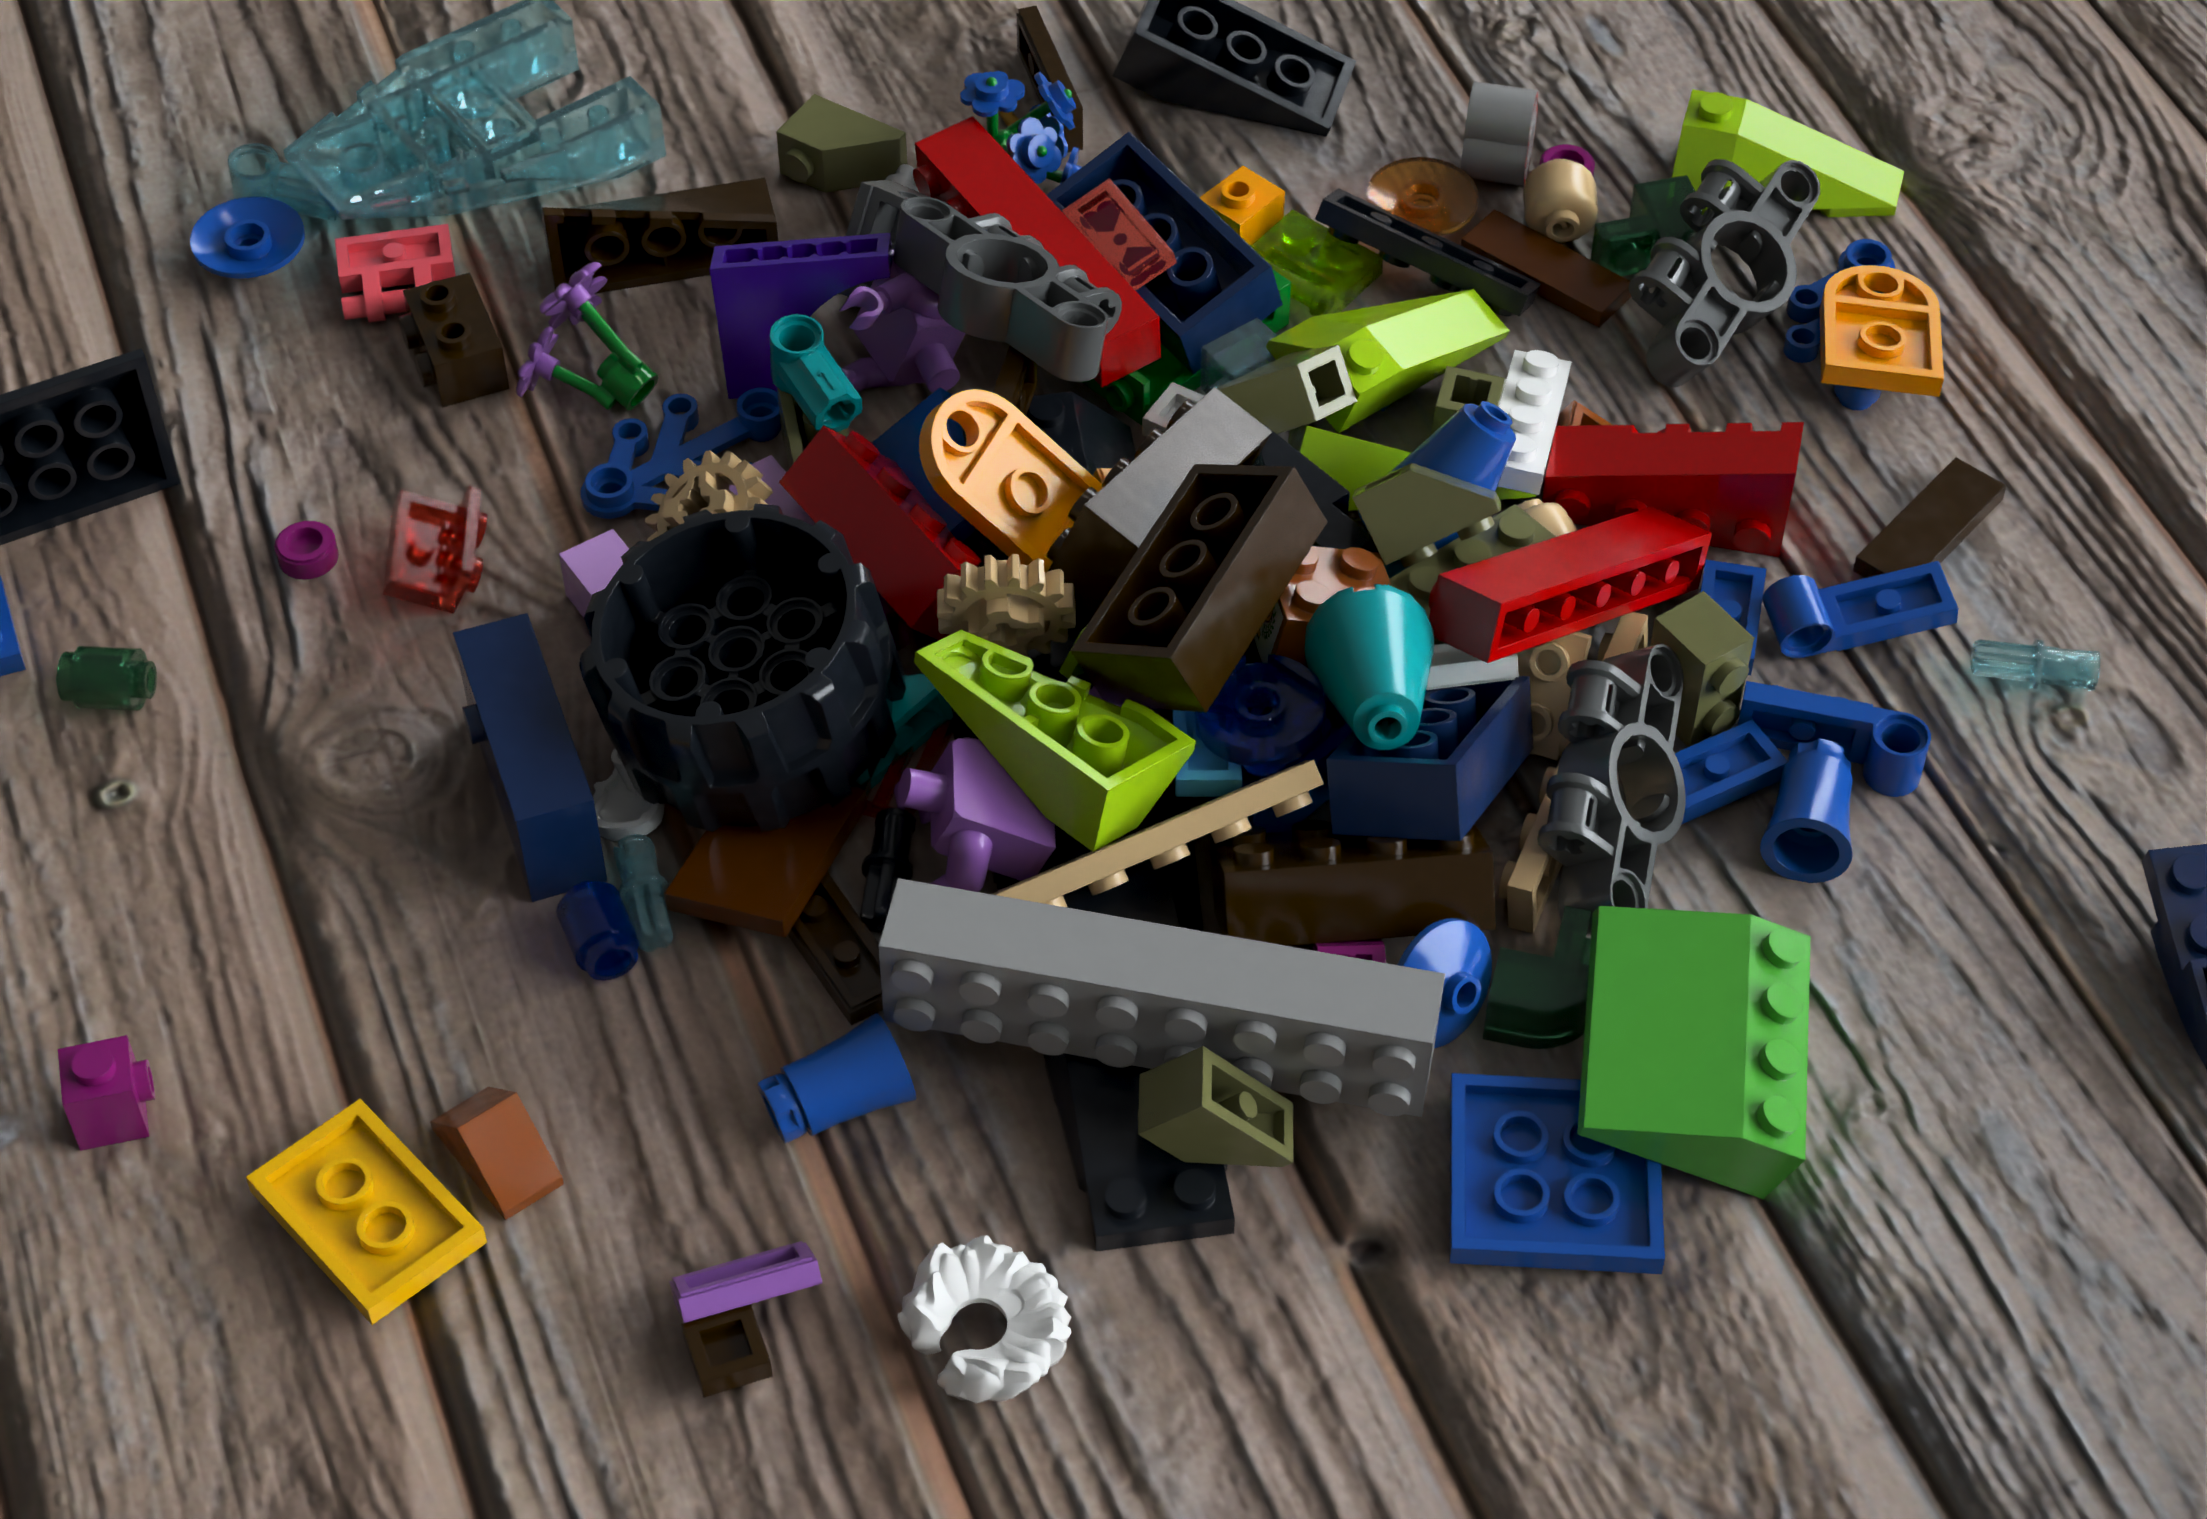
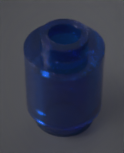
[556,881,639,981]

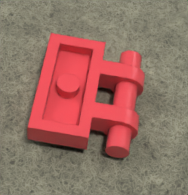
[335,224,456,323]

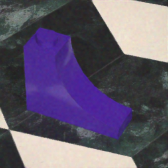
[710,233,893,399]

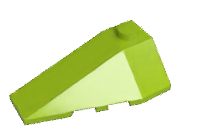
[1266,289,1510,433]
[914,629,1196,852]

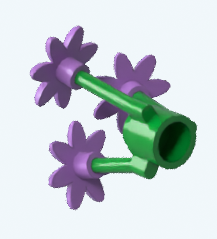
[516,262,659,411]

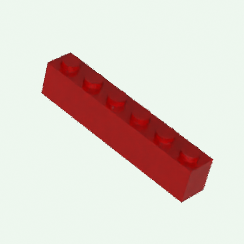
[913,116,1161,387]
[1429,506,1712,663]

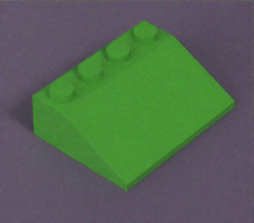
[1577,906,1811,1199]

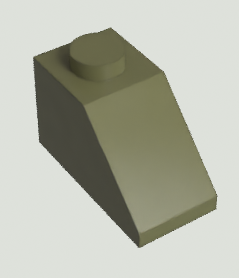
[776,94,907,193]
[1138,1046,1293,1167]

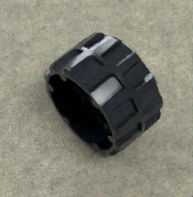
[579,504,906,833]

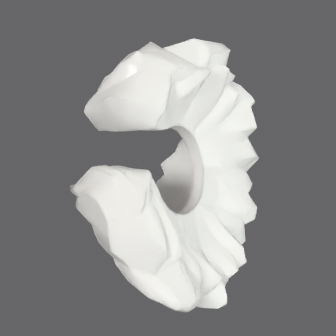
[898,1235,1071,1403]

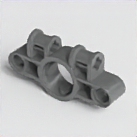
[1629,159,1820,387]
[893,196,1122,382]
[1537,644,1686,939]

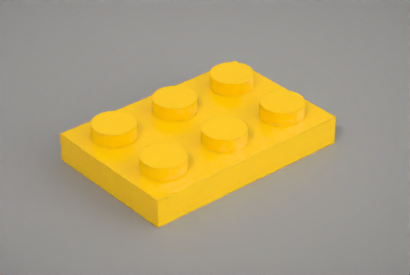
[246,1099,487,1325]

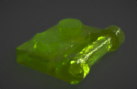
[1248,209,1383,316]

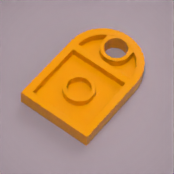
[1820,265,1944,397]
[919,389,1103,573]

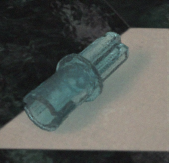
[1970,639,2100,691]
[613,834,673,952]

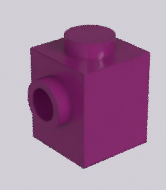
[58,1035,155,1151]

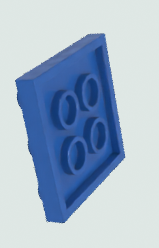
[1449,1073,1665,1274]

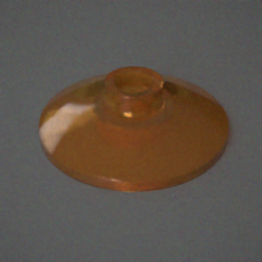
[1366,157,1479,236]

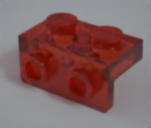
[383,485,488,614]

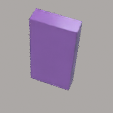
[669,1241,823,1323]

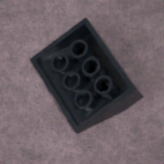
[0,348,181,545]

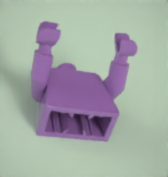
[839,249,966,392]
[894,737,1056,892]

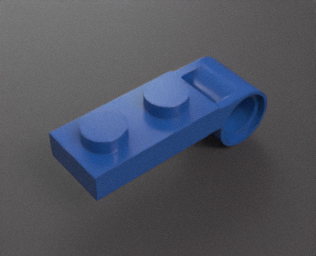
[1762,561,1959,658]
[1737,681,1931,797]

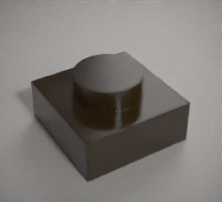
[681,1304,773,1398]

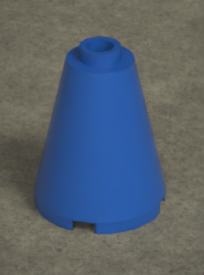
[1358,401,1516,550]

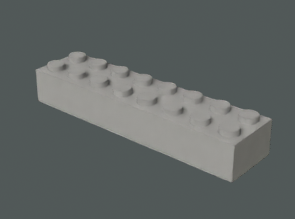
[879,878,1445,1117]

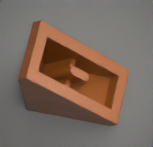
[430,1086,564,1220]

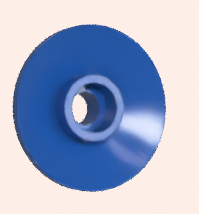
[190,196,305,279]
[1397,918,1492,1048]

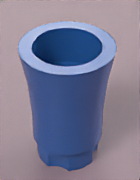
[1760,738,1853,883]
[757,1013,916,1144]

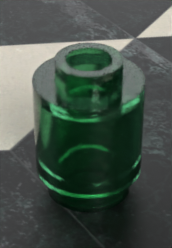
[56,646,157,711]

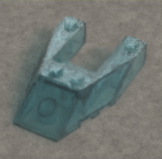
[283,0,666,220]

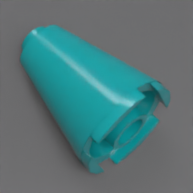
[1305,584,1434,750]

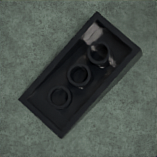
[1112,0,1356,137]

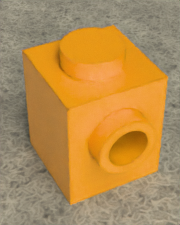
[1199,166,1285,252]

